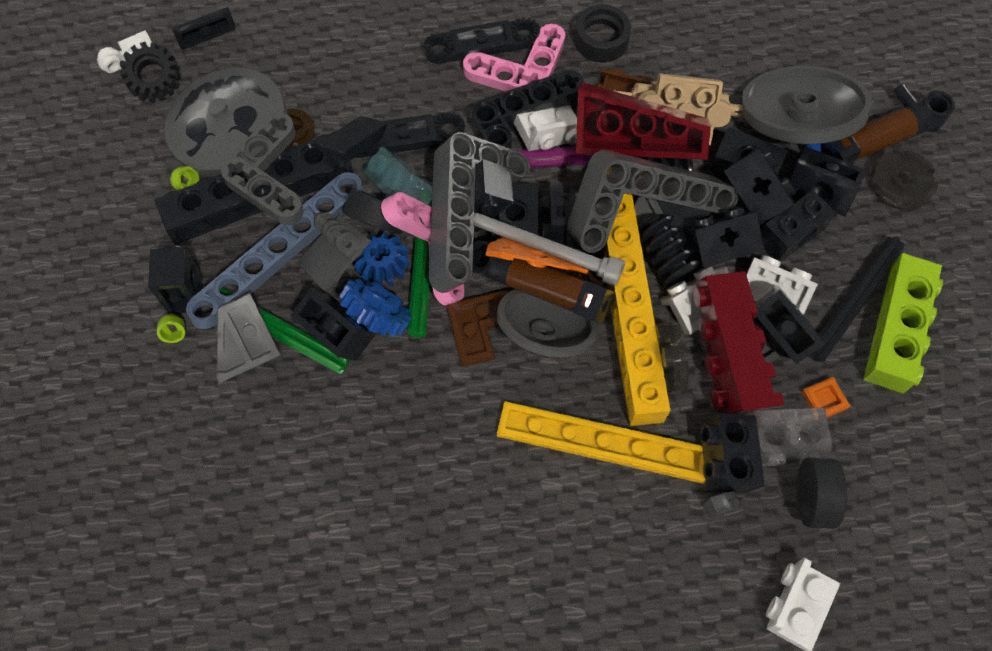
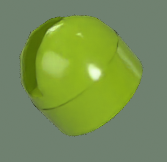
[170,166,199,190]
[157,313,185,343]

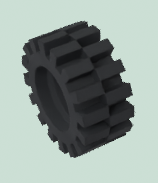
[119,42,181,103]

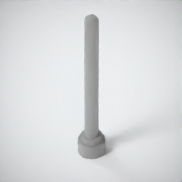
[474,213,626,287]

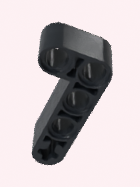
[472,70,584,149]

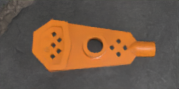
[485,237,589,274]

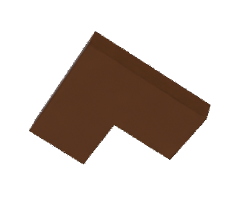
[446,289,511,367]

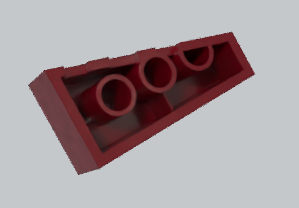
[576,82,711,160]
[693,271,785,414]

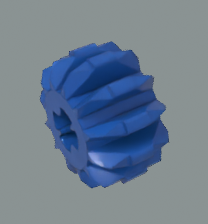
[354,231,410,287]

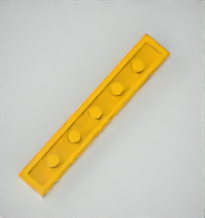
[497,401,706,484]

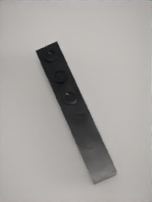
[154,131,354,245]

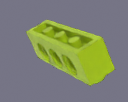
[863,253,943,394]

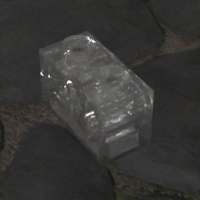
[752,408,833,466]

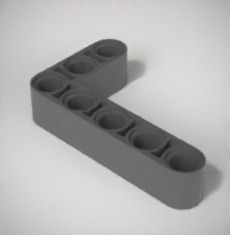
[429,132,530,293]
[567,150,738,253]

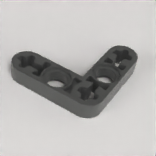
[221,113,304,225]

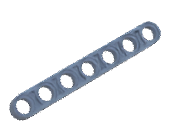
[186,172,363,329]

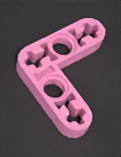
[463,24,565,92]
[381,192,465,306]

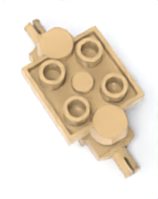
[613,73,744,145]

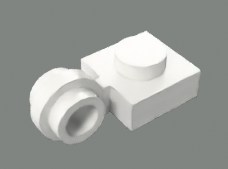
[97,30,152,73]

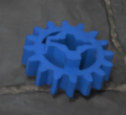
[339,279,412,337]

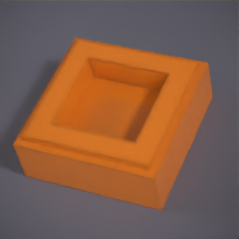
[801,377,851,422]

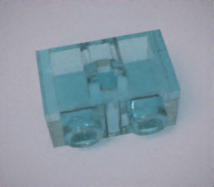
[364,146,433,205]

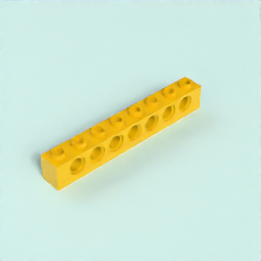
[596,167,670,426]

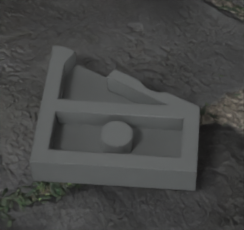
[217,292,280,383]

